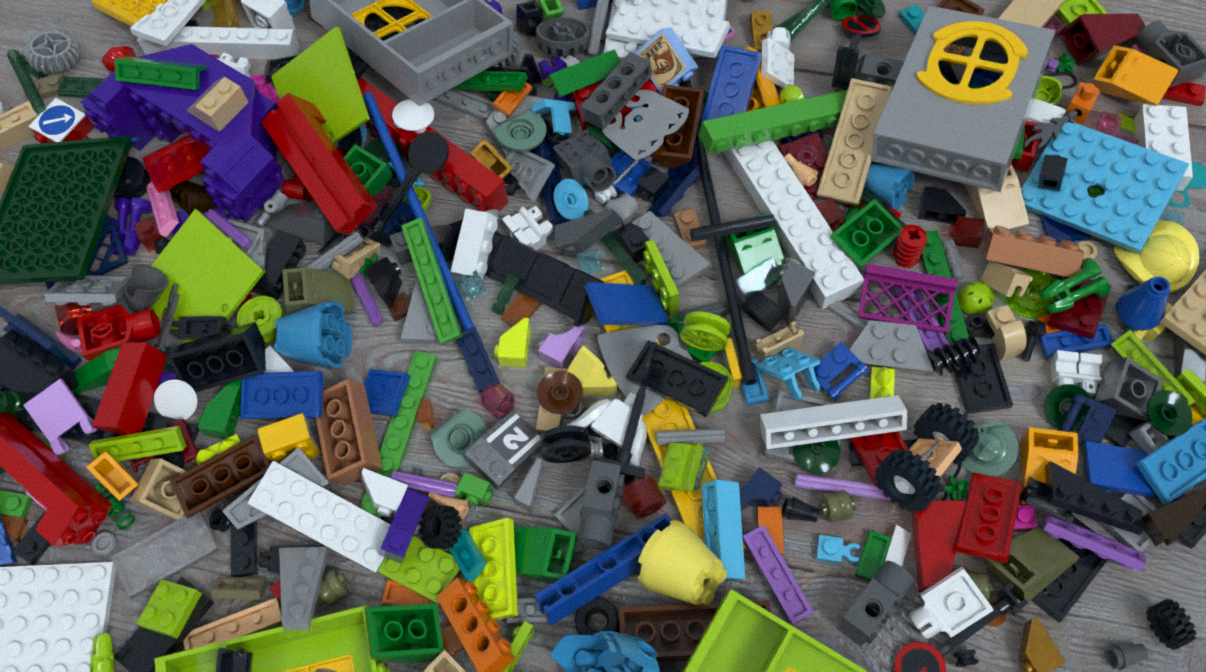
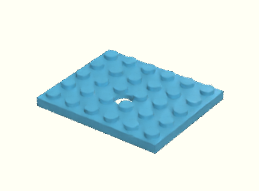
[1021,121,1189,254]

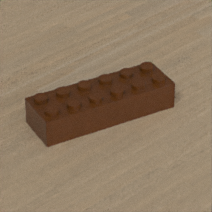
[619,600,771,662]

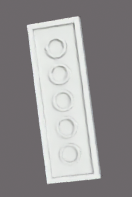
[606,3,730,58]
[247,461,390,573]

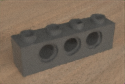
[581,52,652,130]

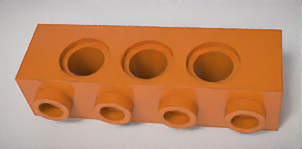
[436,578,515,672]

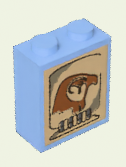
[634,27,698,94]

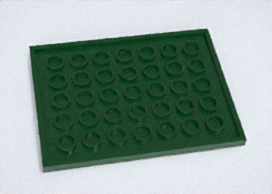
[0,136,133,285]

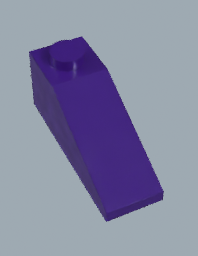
[379,488,429,564]

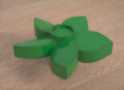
[1054,52,1076,73]
[359,254,379,277]
[664,313,684,338]
[942,475,969,501]

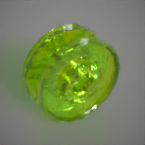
[1006,269,1056,319]

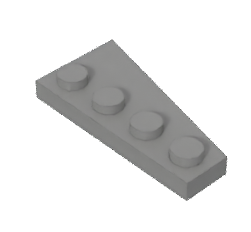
[400,276,439,343]

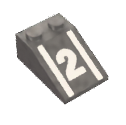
[464,410,542,491]

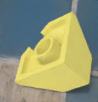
[566,345,618,396]

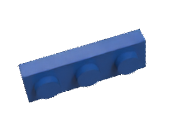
[1038,324,1113,359]

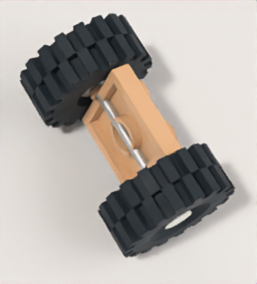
[874,403,979,512]

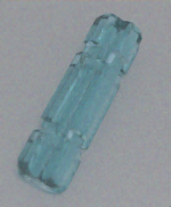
[693,444,712,490]

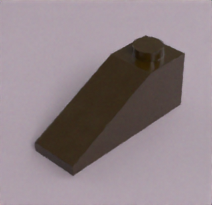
[169,181,215,213]
[1143,488,1206,546]

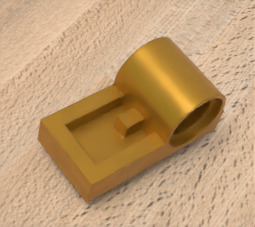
[750,10,773,52]

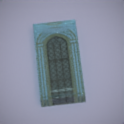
[735,257,781,299]

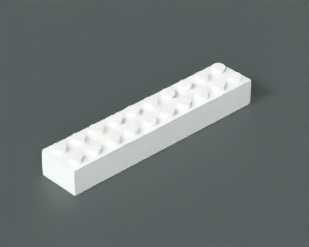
[723,140,864,309]

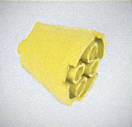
[637,520,727,605]

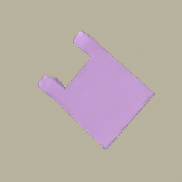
[23,379,98,455]

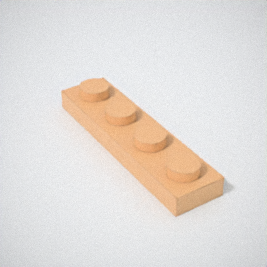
[183,598,282,651]

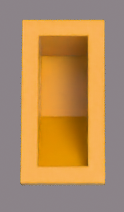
[86,450,138,501]

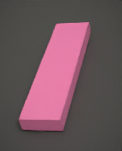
[147,180,179,237]

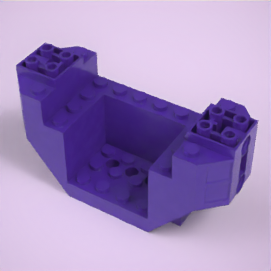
[80,44,286,222]

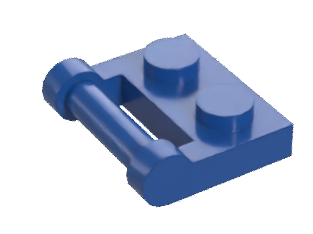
[813,342,870,401]

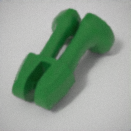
[1039,258,1110,314]

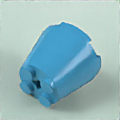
[274,301,352,369]

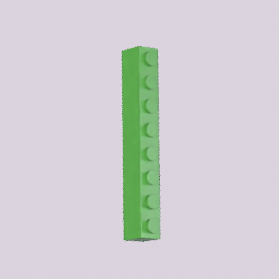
[699,90,848,154]

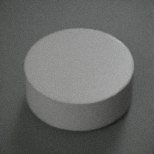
[91,532,118,557]

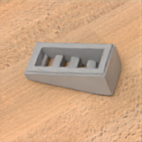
[1129,421,1169,455]
[514,459,543,513]

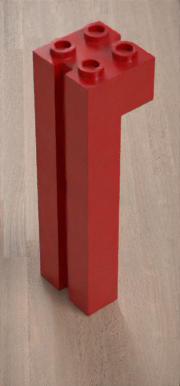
[261,93,378,235]
[0,413,112,547]

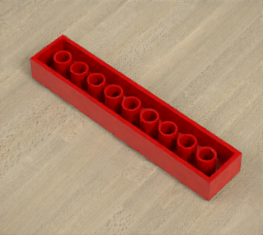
[357,77,508,212]

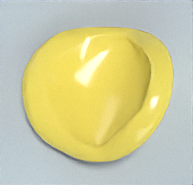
[1114,220,1200,293]

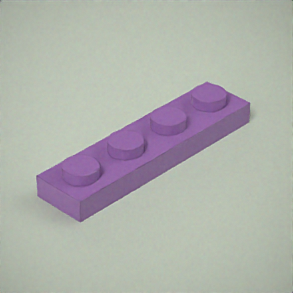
[891,286,949,352]
[1043,513,1146,572]
[743,525,814,625]

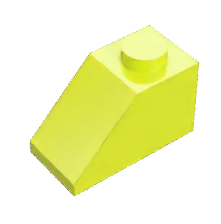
[495,318,531,367]

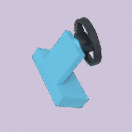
[532,99,576,145]

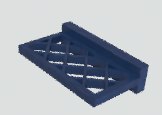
[45,215,129,290]
[0,306,82,370]

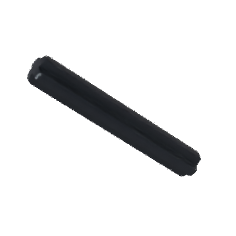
[690,214,775,241]

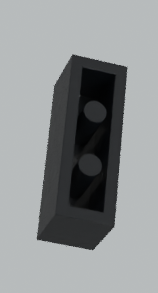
[252,230,306,301]

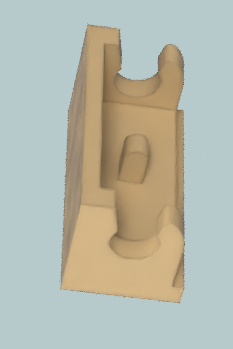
[332,236,380,279]
[980,260,1033,297]
[752,321,804,361]

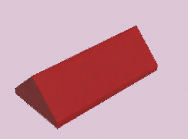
[92,342,167,436]

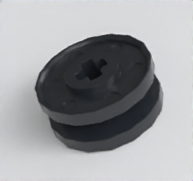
[113,156,151,201]
[540,426,591,463]

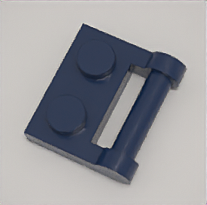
[1057,392,1117,446]

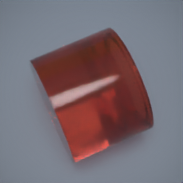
[55,302,92,336]
[623,477,667,519]

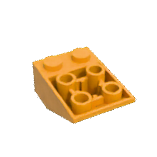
[1093,45,1178,106]
[1021,427,1078,505]

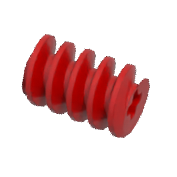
[893,224,927,268]

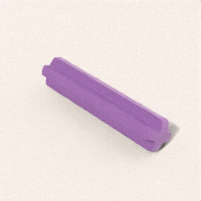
[205,209,252,249]
[350,272,384,326]
[390,471,458,498]

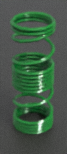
[94,483,136,530]

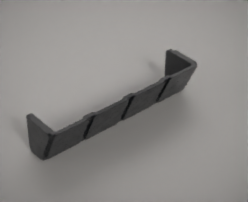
[442,219,604,327]

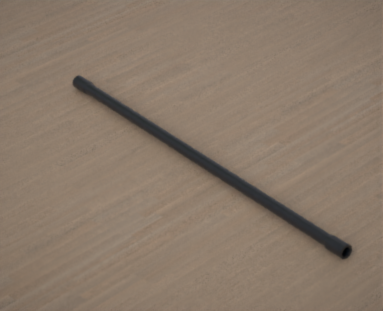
[681,79,757,385]

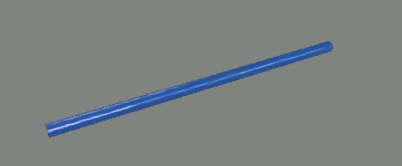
[363,92,474,331]

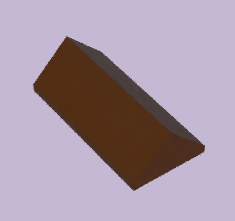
[650,84,704,169]
[170,434,271,519]

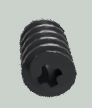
[927,335,980,376]

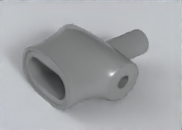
[256,190,289,227]
[605,193,639,225]

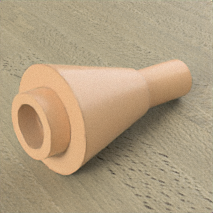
[784,153,818,187]
[428,493,469,519]

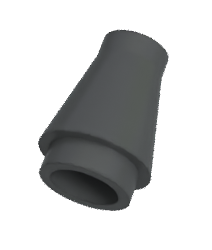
[1105,644,1148,670]

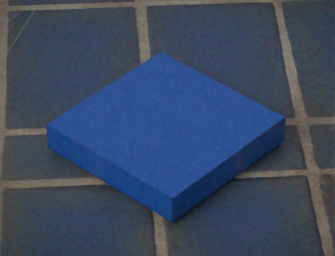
[364,369,411,417]

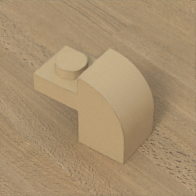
[985,305,1027,361]

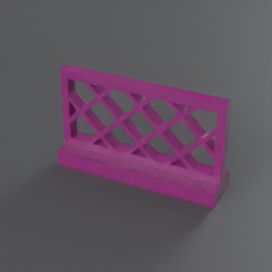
[857,264,958,334]

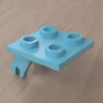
[756,348,820,401]

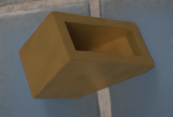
[469,138,513,179]
[1018,616,1066,672]

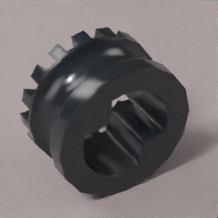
[209,509,232,532]
[953,649,979,667]

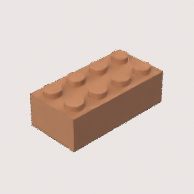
[981,225,1085,277]
[316,378,382,485]

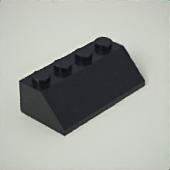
[167,322,266,393]
[0,329,79,403]

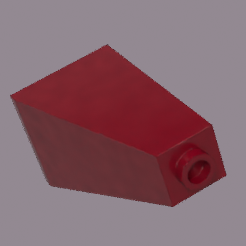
[1060,14,1145,66]

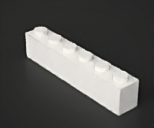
[760,395,907,449]

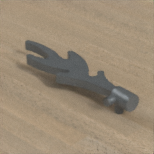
[1023,110,1077,150]
[156,283,179,353]

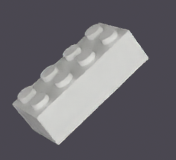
[1134,104,1193,191]

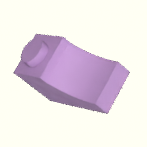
[538,326,586,368]

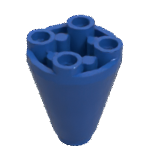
[1115,276,1170,331]

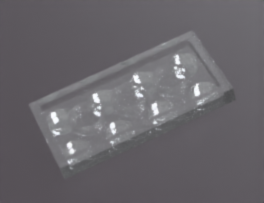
[111,511,220,600]

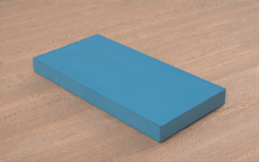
[1135,419,1206,505]

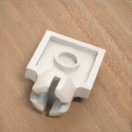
[761,27,795,89]
[910,566,994,639]

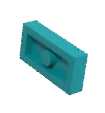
[899,4,925,36]
[449,529,487,581]

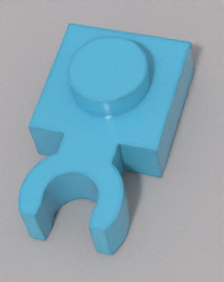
[816,535,860,564]

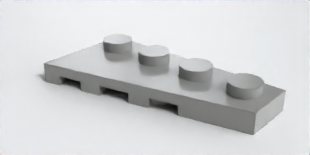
[632,211,712,289]
[222,447,330,529]
[279,547,329,630]

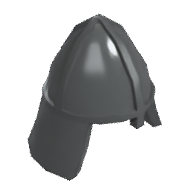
[123,265,169,312]

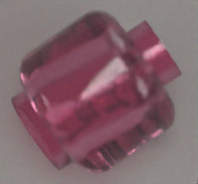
[481,383,515,417]

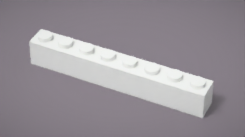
[137,26,299,59]

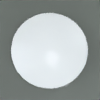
[392,99,434,133]

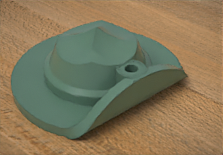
[494,110,546,151]
[431,409,488,468]
[961,422,1019,477]

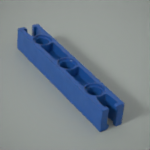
[534,513,672,626]

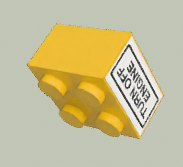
[257,413,322,464]

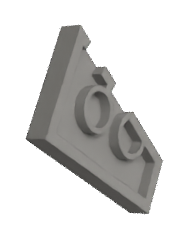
[505,150,555,202]

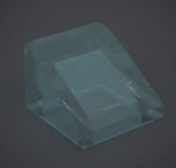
[576,249,603,274]

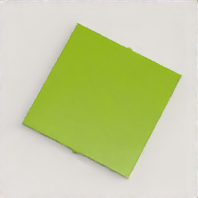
[271,26,370,144]
[151,209,266,343]

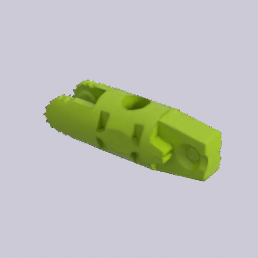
[90,633,115,672]

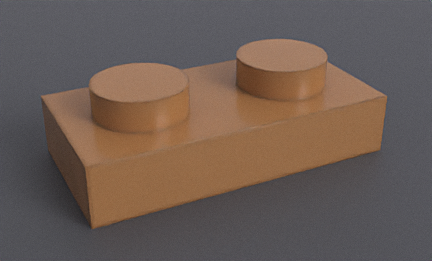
[673,208,707,250]

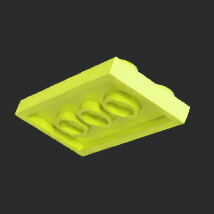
[469,517,518,621]

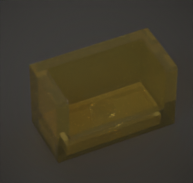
[209,0,240,28]

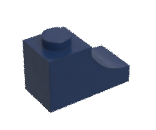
[740,467,783,511]

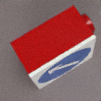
[29,98,94,143]

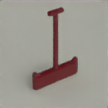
[130,419,198,473]

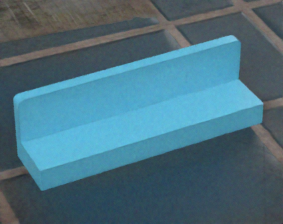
[701,479,745,580]

